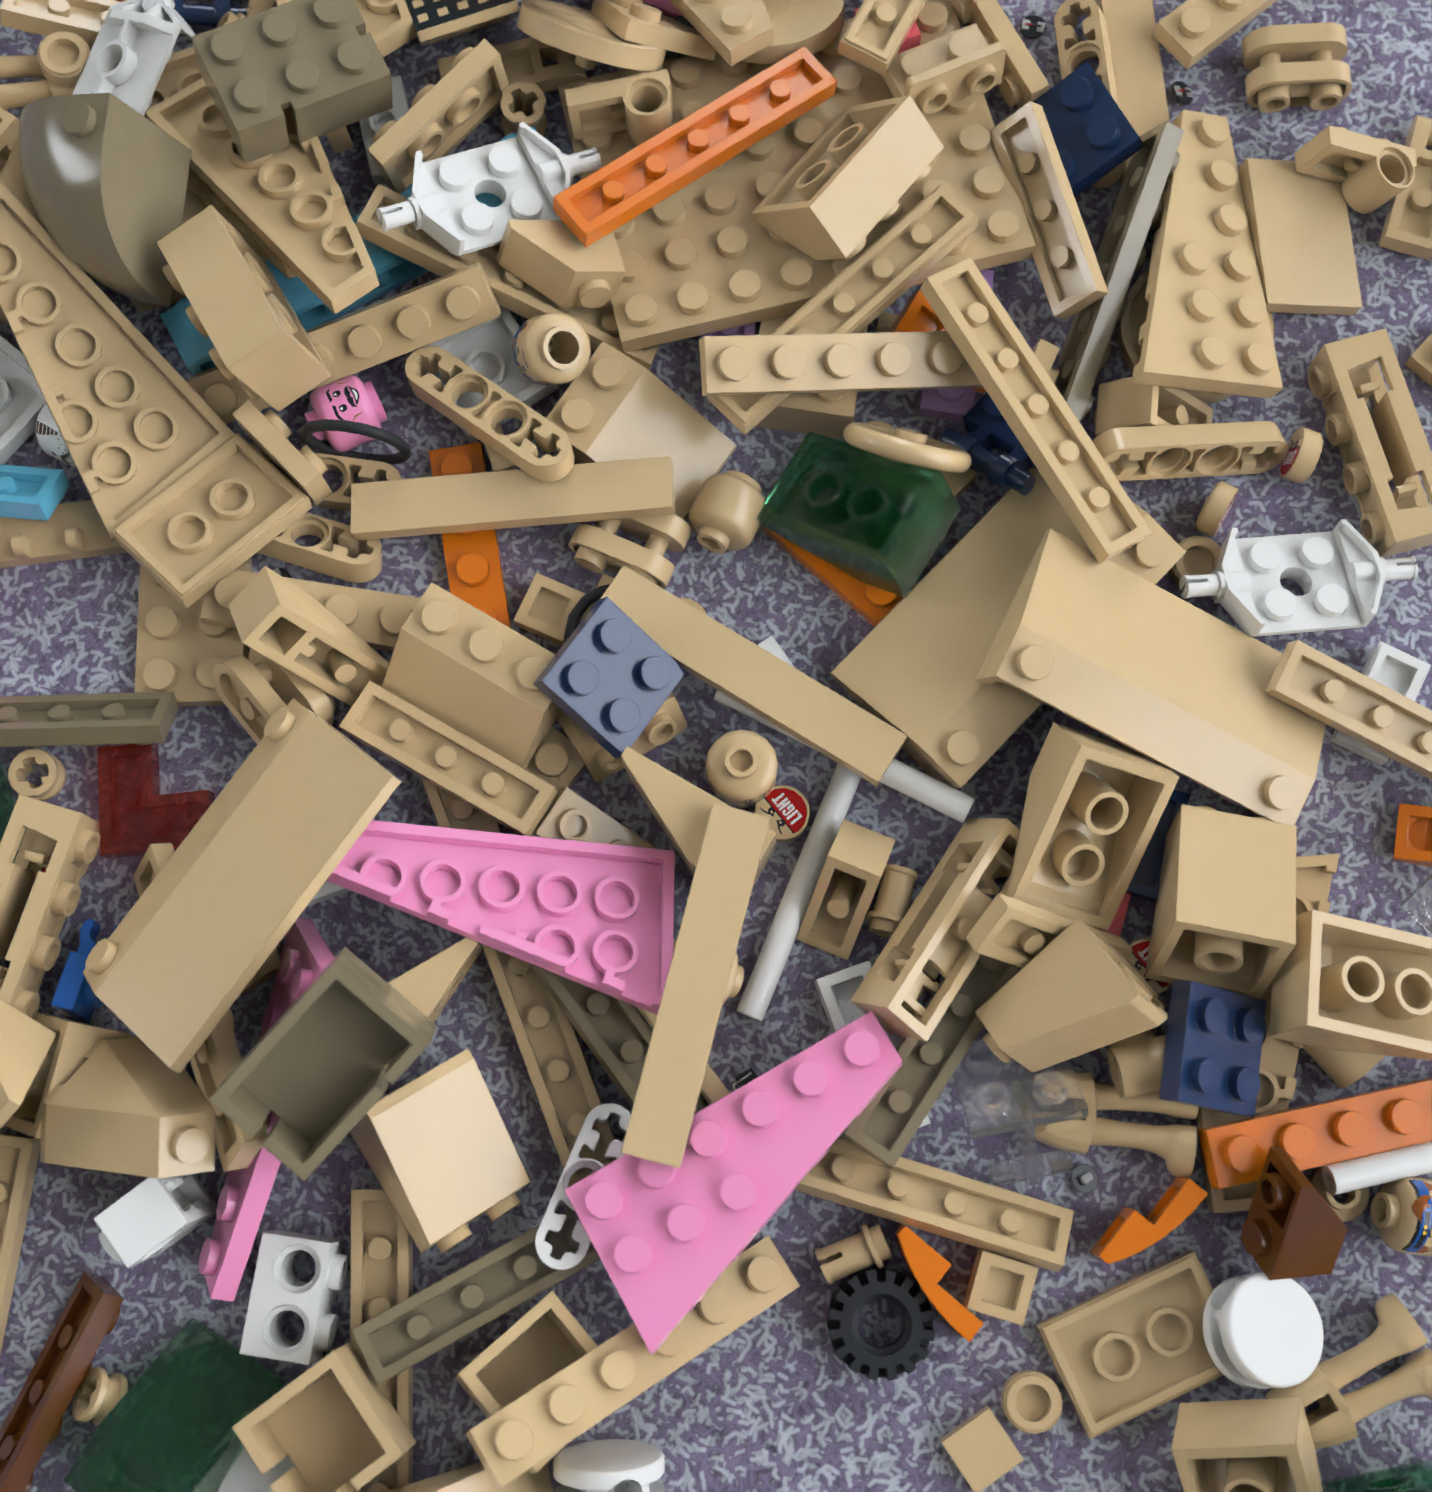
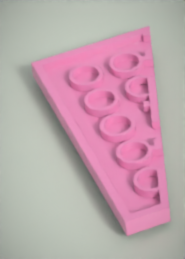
[327,820,675,1015]
[198,917,334,1302]
[564,1011,903,1355]

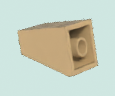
[1145,804,1297,999]
[350,1049,531,1254]

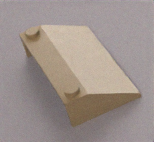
[829,467,1186,788]
[975,528,1326,825]
[82,698,401,1074]

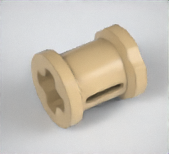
[500,80,547,136]

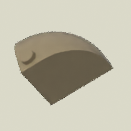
[19,93,192,306]

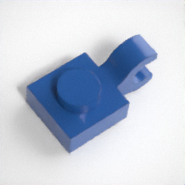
[51,919,118,1024]

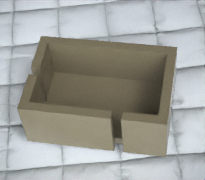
[191,0,393,164]
[209,947,436,1181]

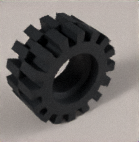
[827,1266,935,1381]

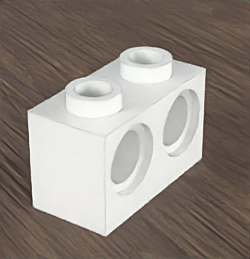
[94,1174,217,1268]
[239,1229,349,1365]

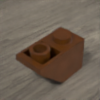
[1240,1146,1348,1280]

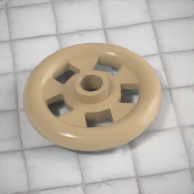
[843,422,972,473]

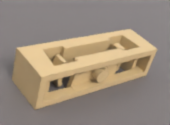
[1308,328,1432,558]
[0,794,101,1019]
[850,818,1019,1042]

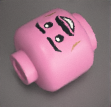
[304,375,388,452]

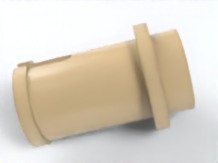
[866,864,918,938]
[815,1223,893,1285]

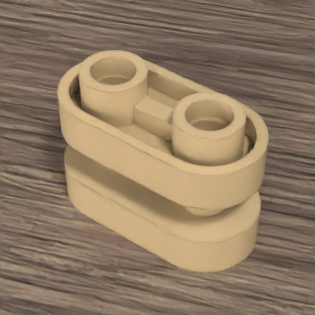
[1241,22,1352,113]
[568,514,693,589]
[213,648,335,744]

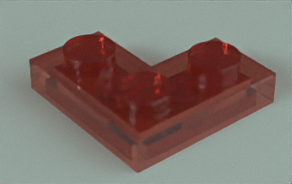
[97,743,215,859]

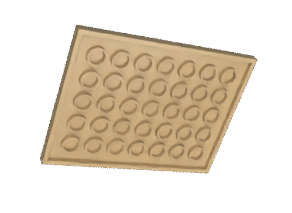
[557,0,1036,353]

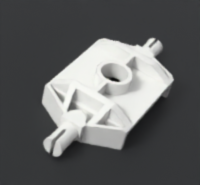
[72,0,196,116]
[376,122,601,256]
[1179,519,1418,637]

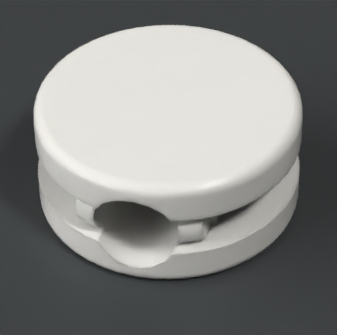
[1203,1272,1324,1389]
[553,1439,665,1492]

